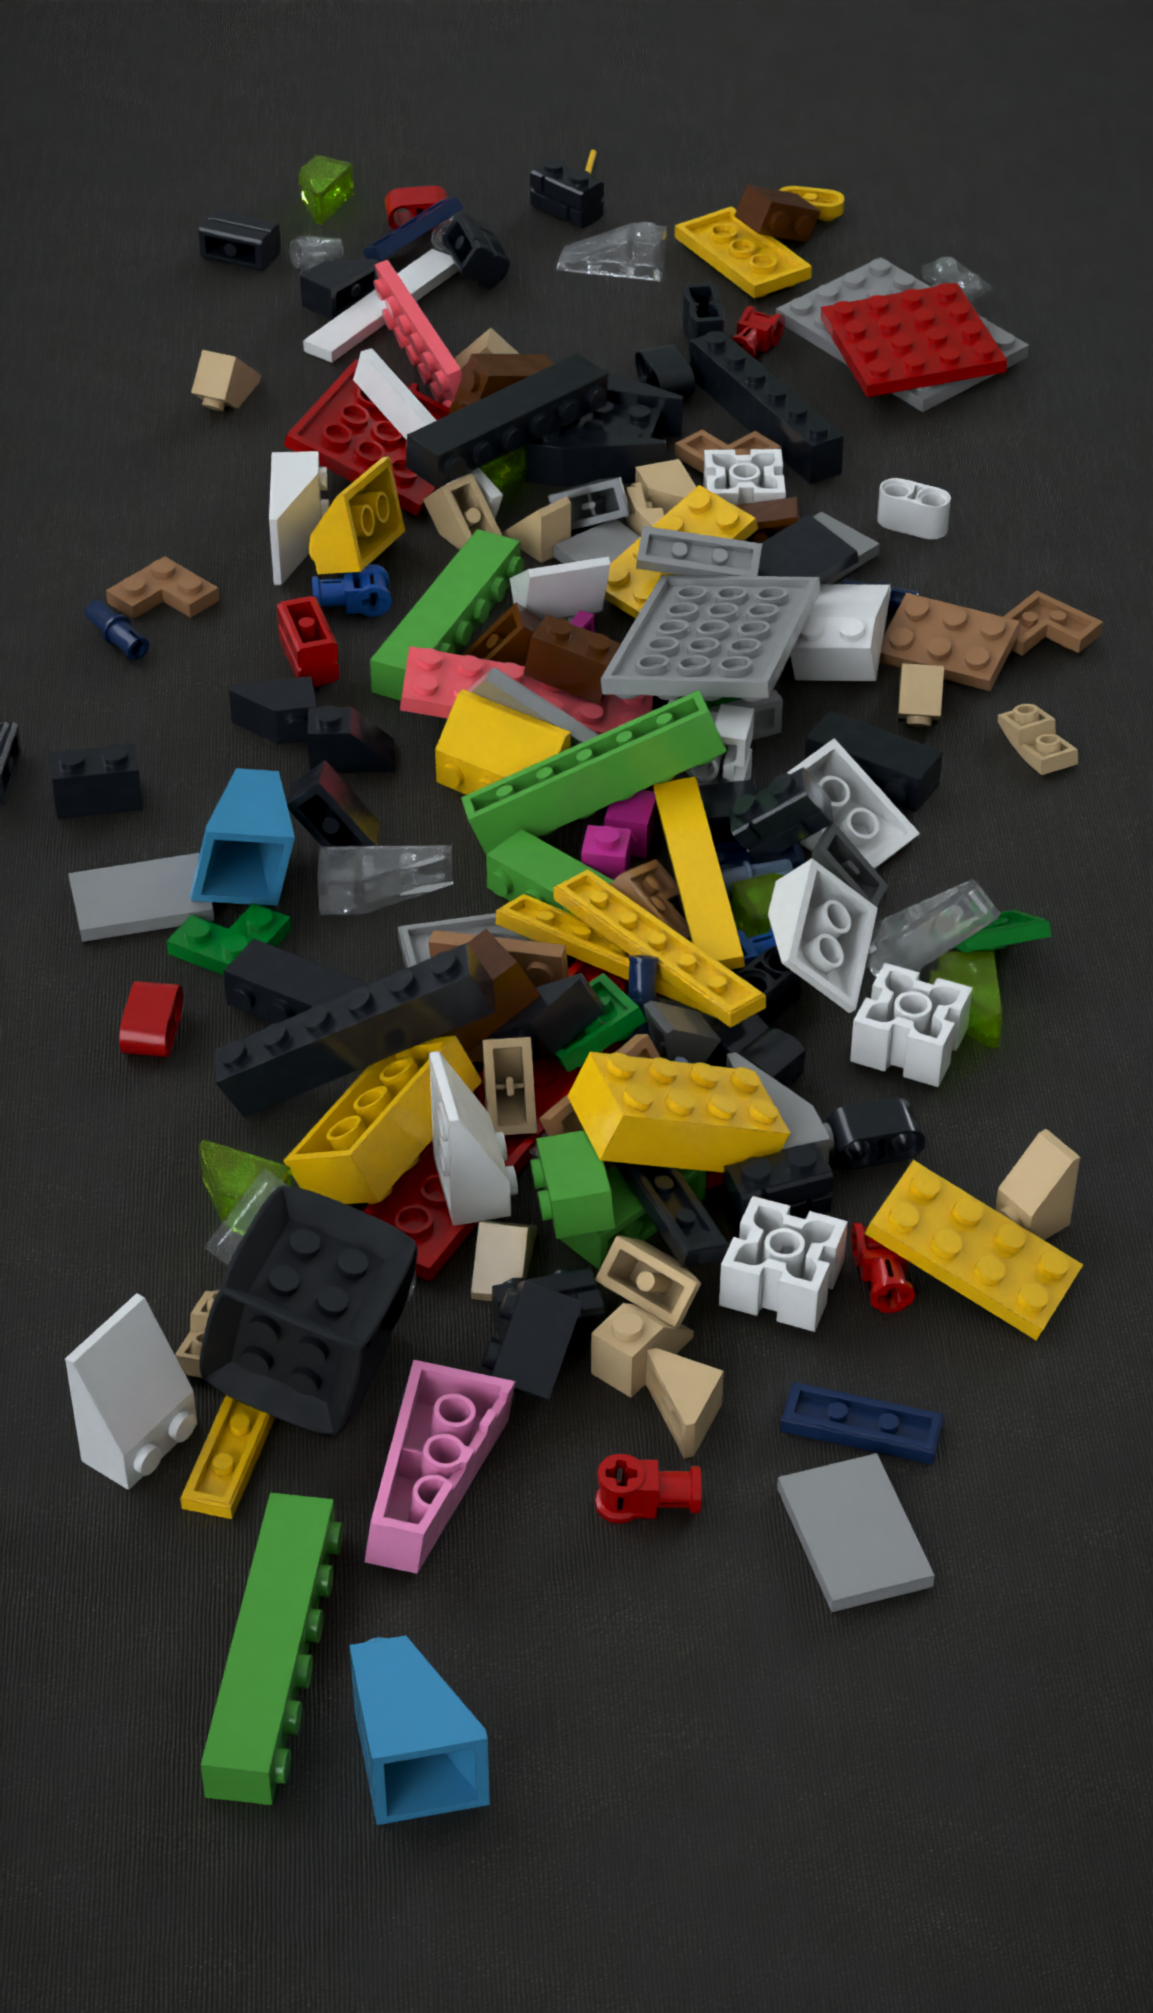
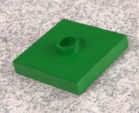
[933,909,1051,953]

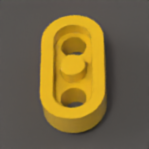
[779,186,845,221]

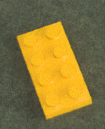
[675,206,812,298]
[604,485,758,619]
[864,1160,1083,1341]

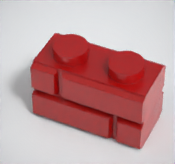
[277,596,339,687]

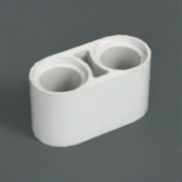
[877,478,951,539]

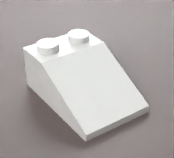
[269,451,329,585]
[509,556,610,622]
[790,584,891,681]
[787,738,920,869]
[768,859,878,1013]
[429,1051,518,1226]
[65,1293,197,1490]

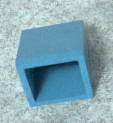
[190,768,295,906]
[350,1635,490,1825]

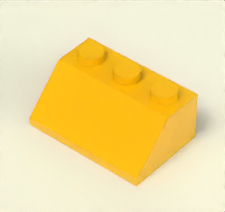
[309,457,405,575]
[435,689,571,795]

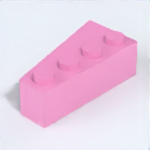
[365,1360,516,1574]

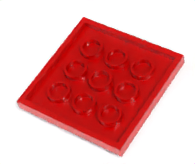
[821,283,1007,397]
[284,359,450,516]

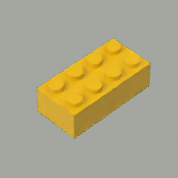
[283,1036,482,1204]
[567,1052,791,1173]

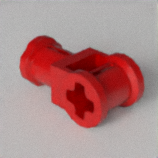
[731,306,785,359]
[851,1222,915,1313]
[595,1454,702,1524]

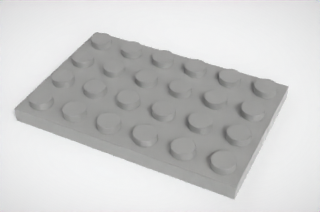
[776,257,1029,412]
[601,575,820,702]

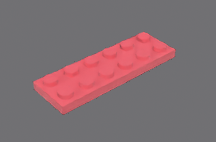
[373,259,462,408]
[400,646,653,735]

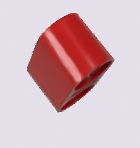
[384,186,453,231]
[119,981,183,1057]

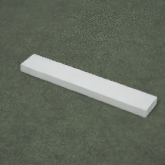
[303,249,459,363]
[353,348,503,519]

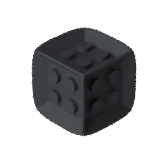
[199,1186,418,1435]

